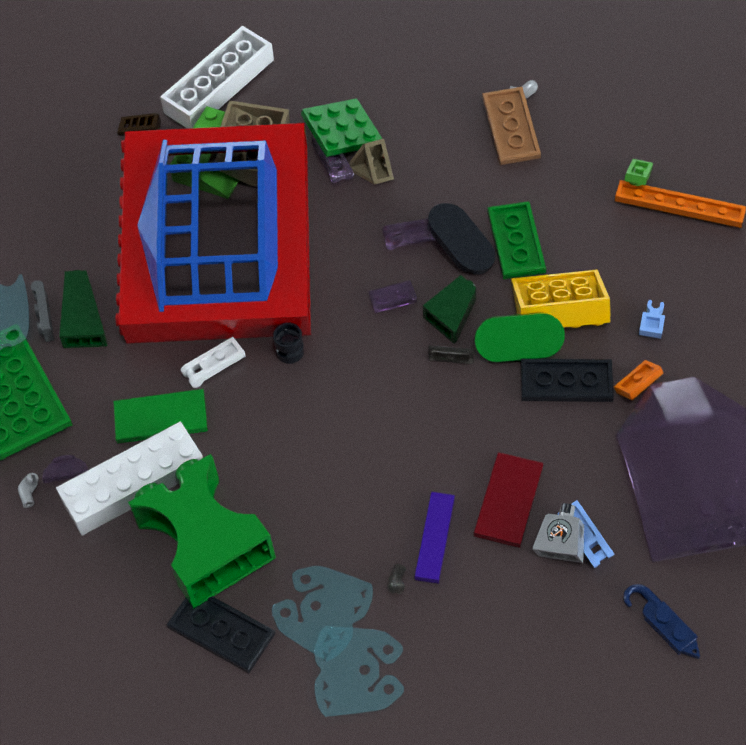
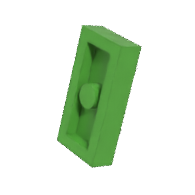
[624,159,653,186]

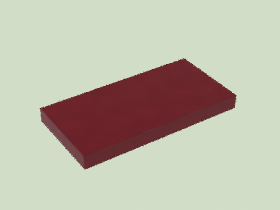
[474,452,544,548]

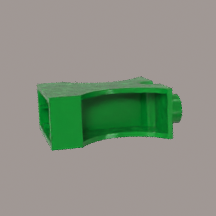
[128,454,276,609]

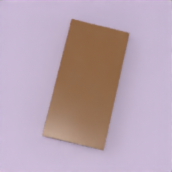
[482,87,541,165]

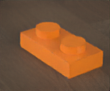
[614,360,663,400]

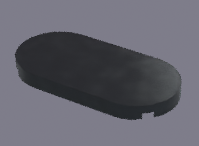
[427,203,496,275]

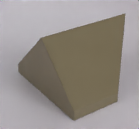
[345,138,394,185]

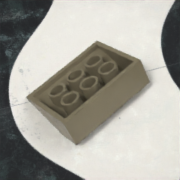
[208,100,290,187]

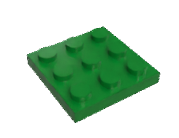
[301,98,382,157]

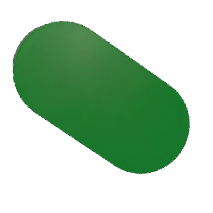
[474,313,565,362]

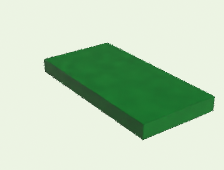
[487,201,546,280]
[114,389,208,444]

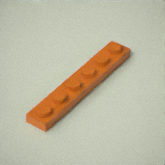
[615,180,746,228]

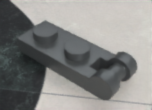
[31,280,55,342]

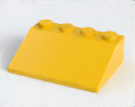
[511,269,610,328]

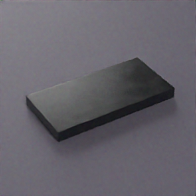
[521,359,614,402]
[166,596,276,674]

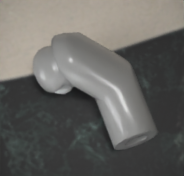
[510,80,538,99]
[18,473,39,508]

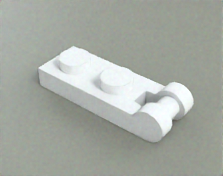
[181,337,246,388]

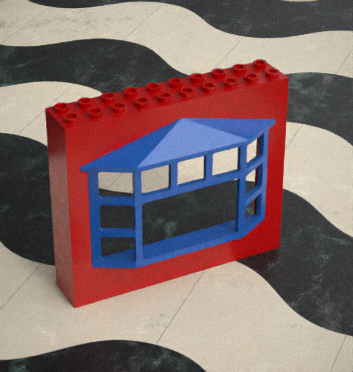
[115,123,311,344]

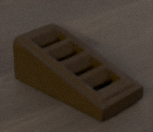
[117,113,161,136]

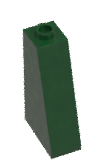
[59,270,108,348]

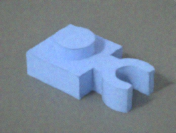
[639,300,665,339]

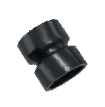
[273,323,304,364]

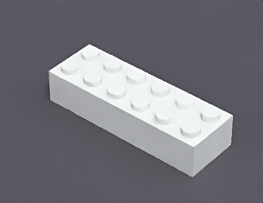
[160,26,274,129]
[56,421,203,536]

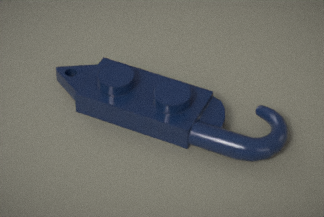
[623,584,700,659]

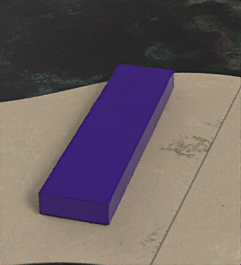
[415,492,455,584]

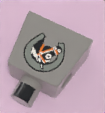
[533,503,584,563]

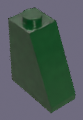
[423,275,476,344]

